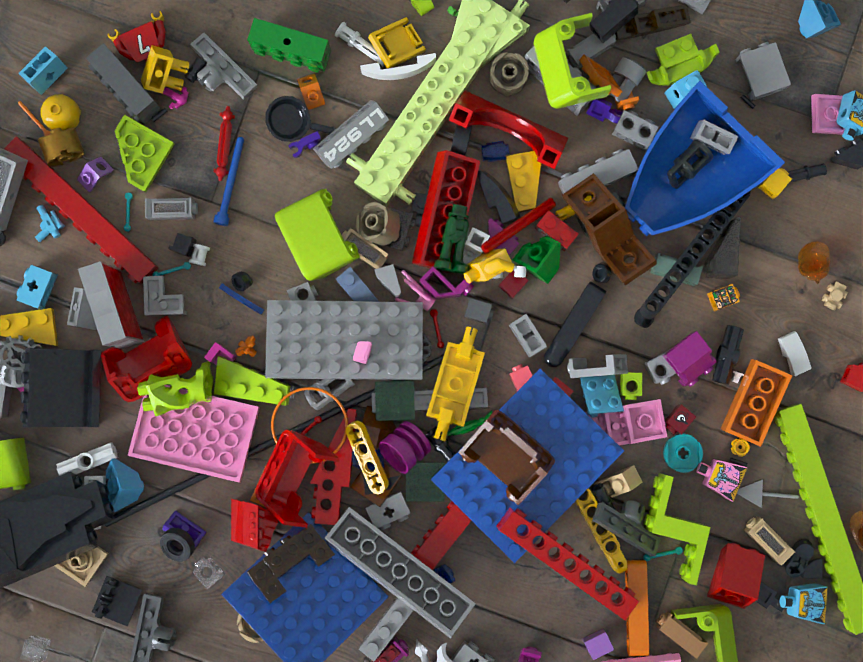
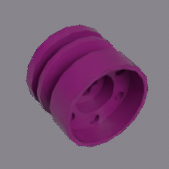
[379,421,431,474]

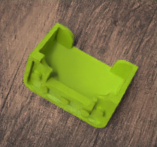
[275,189,360,281]
[0,438,31,490]

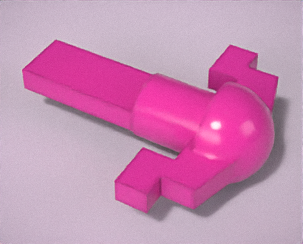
[163,87,189,109]

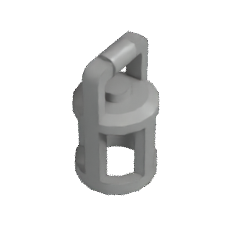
[304,379,355,410]

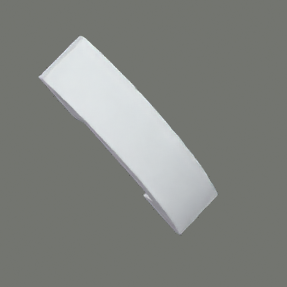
[360,53,436,80]

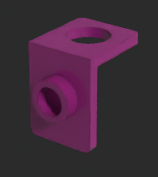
[383,636,409,662]

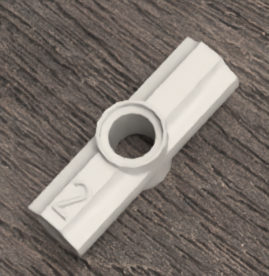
[56,442,118,476]

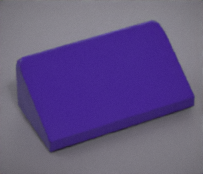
[162,510,207,549]

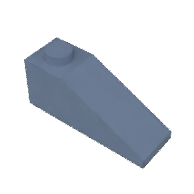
[336,267,379,302]

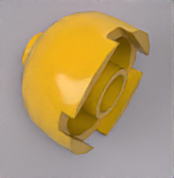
[41,94,81,131]

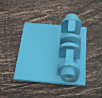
[580,375,624,418]

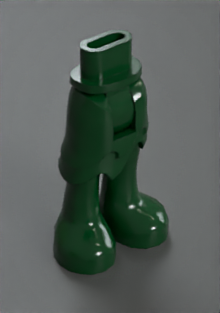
[434,204,470,274]

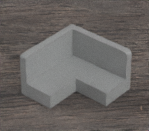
[143,276,187,317]

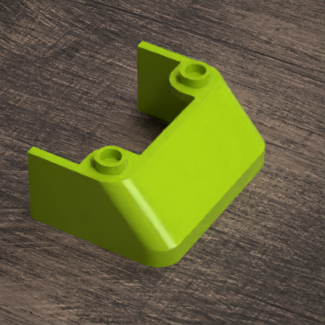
[534,13,612,109]
[671,604,738,662]

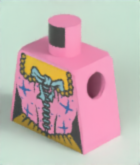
[696,459,747,502]

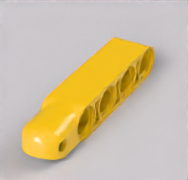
[575,488,627,574]

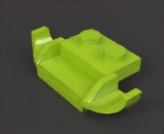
[646,34,719,86]

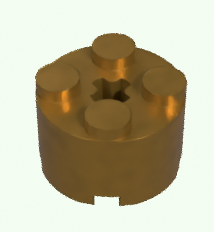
[38,128,84,167]

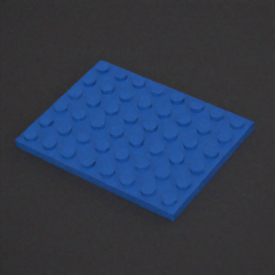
[431,369,624,563]

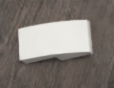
[778,331,811,376]

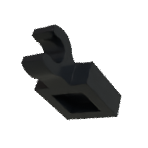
[412,193,428,227]
[756,582,784,612]

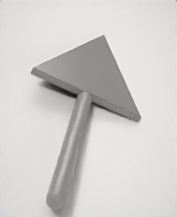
[737,479,799,508]

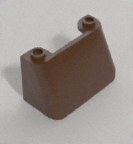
[458,410,555,505]

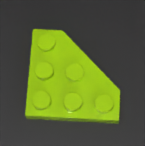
[115,115,175,193]

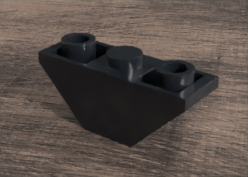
[830,137,863,170]

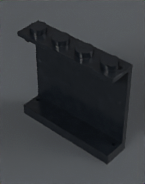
[20,348,101,427]

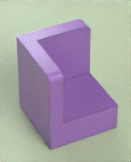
[582,629,614,660]

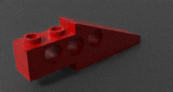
[310,409,357,525]

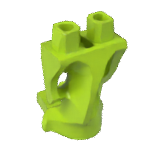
[137,361,214,416]

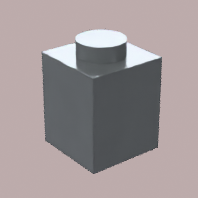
[464,298,494,324]

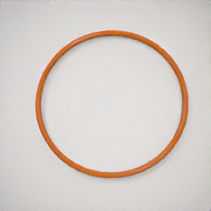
[271,387,348,463]

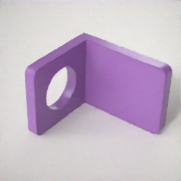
[77,157,113,192]

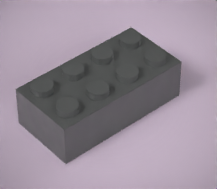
[86,43,162,124]

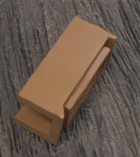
[656,611,708,659]

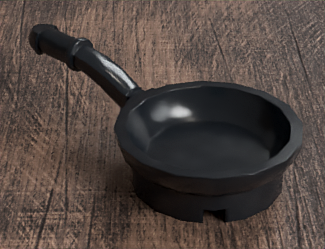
[265,96,337,142]

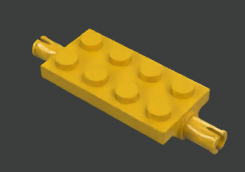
[426,327,485,441]

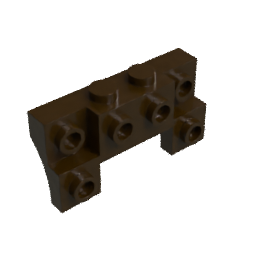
[246,524,335,604]

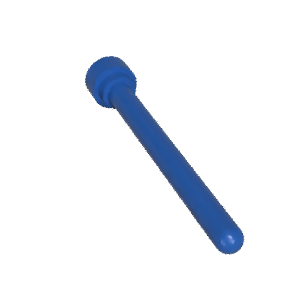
[213,137,244,226]

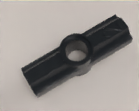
[712,325,744,385]

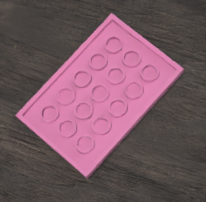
[128,385,260,483]

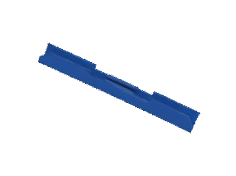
[218,283,264,314]

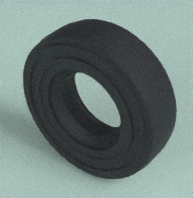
[160,528,195,562]

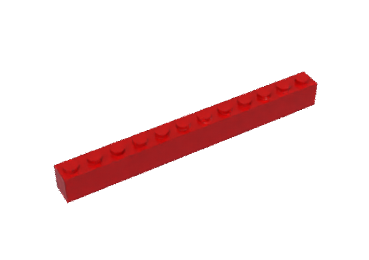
[410,377,574,570]

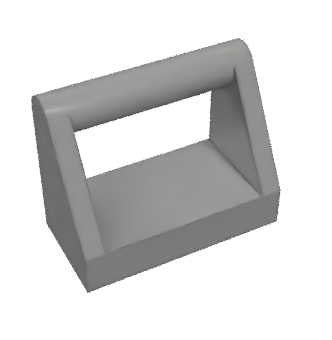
[375,264,402,298]

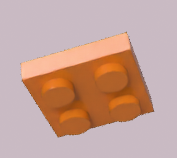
[579,54,623,97]

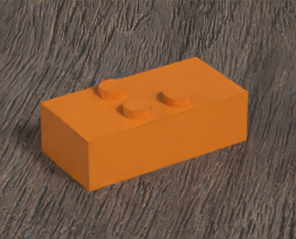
[721,359,792,447]

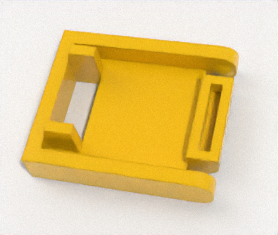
[368,17,426,69]

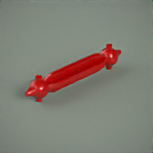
[213,106,235,181]

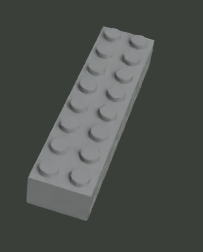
[325,507,476,639]

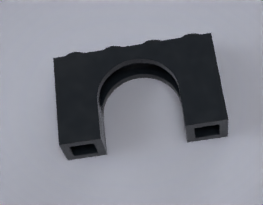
[563,0,639,43]

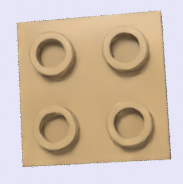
[55,546,109,587]

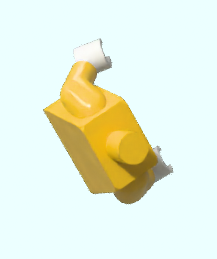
[464,248,526,283]

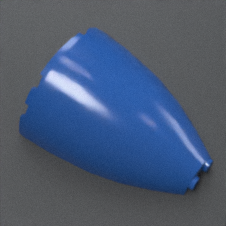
[625,81,785,236]

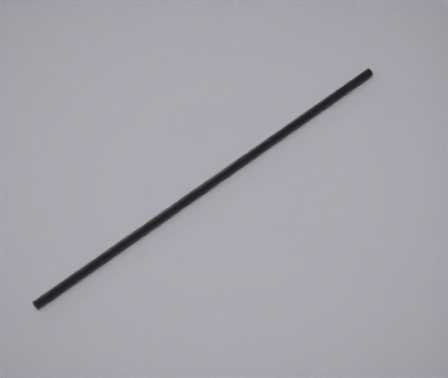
[104,354,444,527]

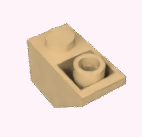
[594,465,643,497]

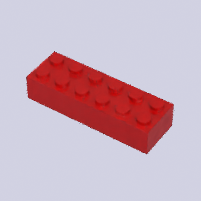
[412,150,480,273]

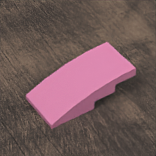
[585,399,667,446]

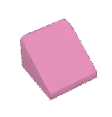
[353,342,372,364]

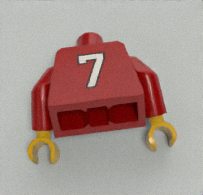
[108,11,166,63]

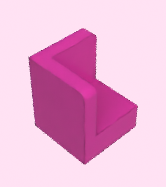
[204,342,237,366]

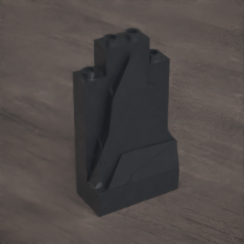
[0,472,114,588]

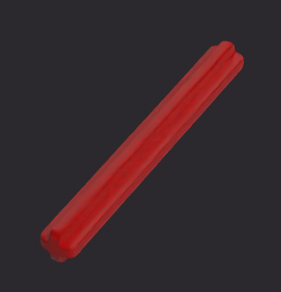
[480,198,556,254]

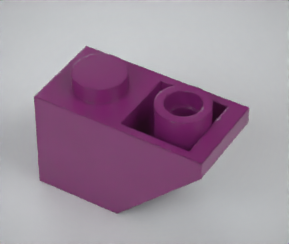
[487,218,520,255]

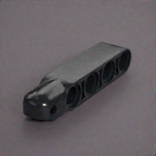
[544,281,607,367]

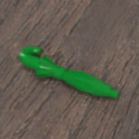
[447,410,493,436]

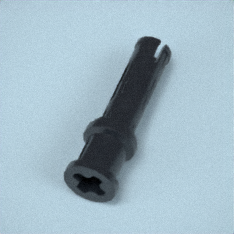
[425,426,456,462]

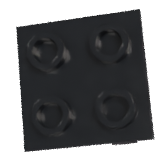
[92,576,142,626]

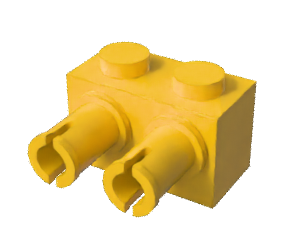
[141,45,189,94]

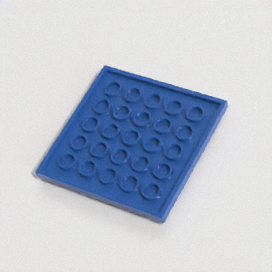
[221,512,389,662]

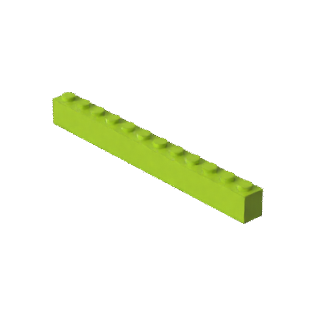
[774,404,863,635]

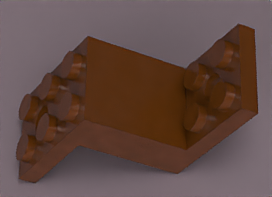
[562,173,657,286]

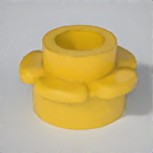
[731,438,750,457]

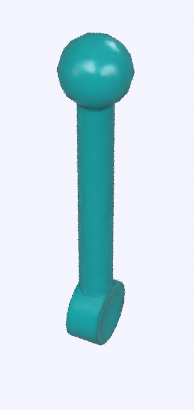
[124,192,133,232]
[152,262,191,276]
[643,547,683,562]

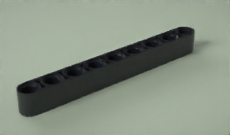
[640,190,751,319]

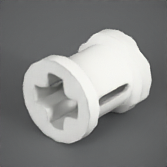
[189,244,210,266]

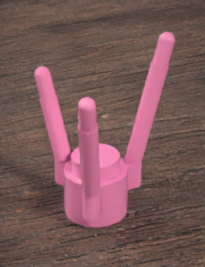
[395,270,436,311]

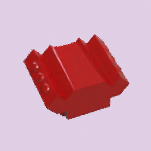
[231,499,278,552]

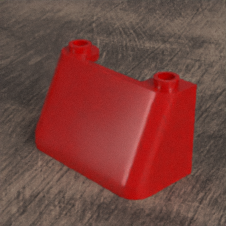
[101,315,192,402]

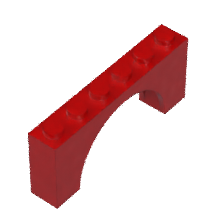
[449,90,568,169]

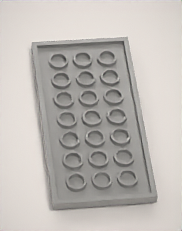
[265,300,423,380]

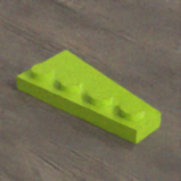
[214,356,291,406]

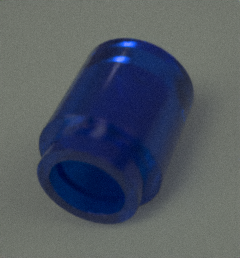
[481,141,510,162]

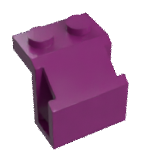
[419,267,474,300]
[662,331,716,387]

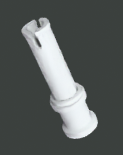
[334,22,384,66]

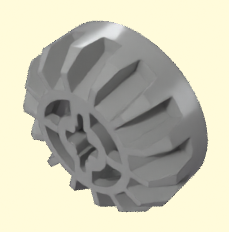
[0,335,42,388]

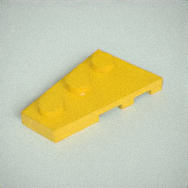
[505,151,541,212]
[0,308,58,346]

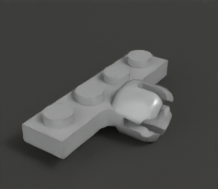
[190,33,257,100]

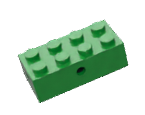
[247,18,331,73]

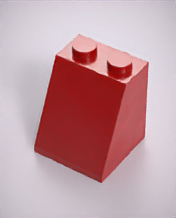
[707,543,765,609]

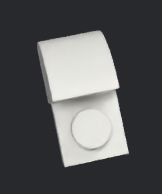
[463,228,490,264]

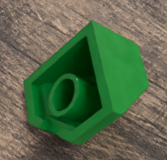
[512,236,561,284]

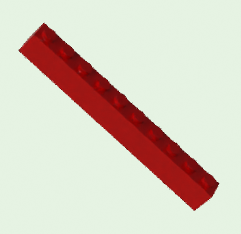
[4,136,159,284]

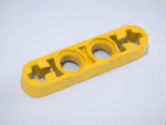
[346,421,389,494]

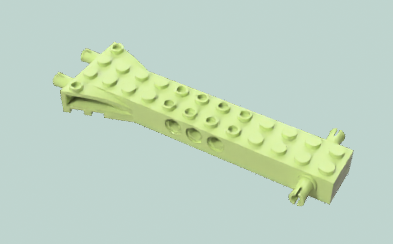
[346,0,530,207]

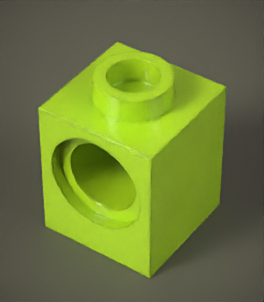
[620,373,642,400]

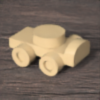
[822,281,848,310]

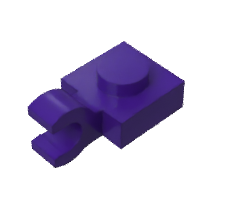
[586,98,623,124]
[288,131,322,158]

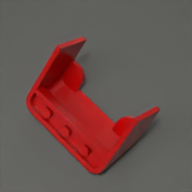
[255,430,340,528]

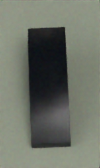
[477,171,521,224]

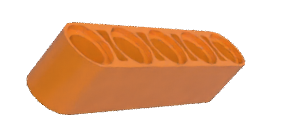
[625,560,649,656]

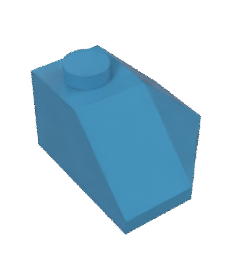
[798,0,841,39]
[105,458,144,512]

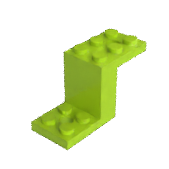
[644,473,711,586]

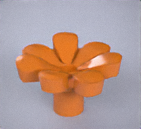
[235,335,257,357]

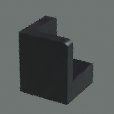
[168,233,197,258]

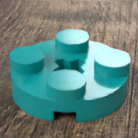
[663,434,703,473]

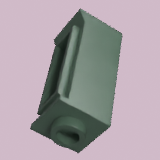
[650,253,703,286]

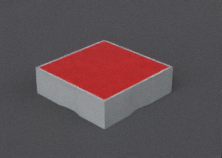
[78,261,144,349]

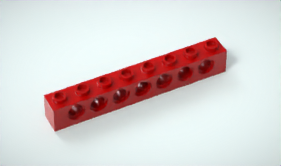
[496,507,639,621]

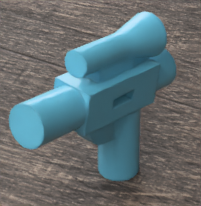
[35,205,65,242]

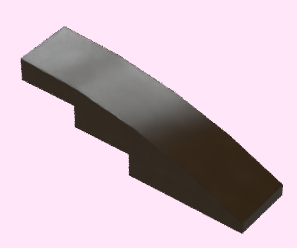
[615,5,691,41]

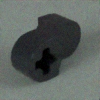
[784,539,814,578]

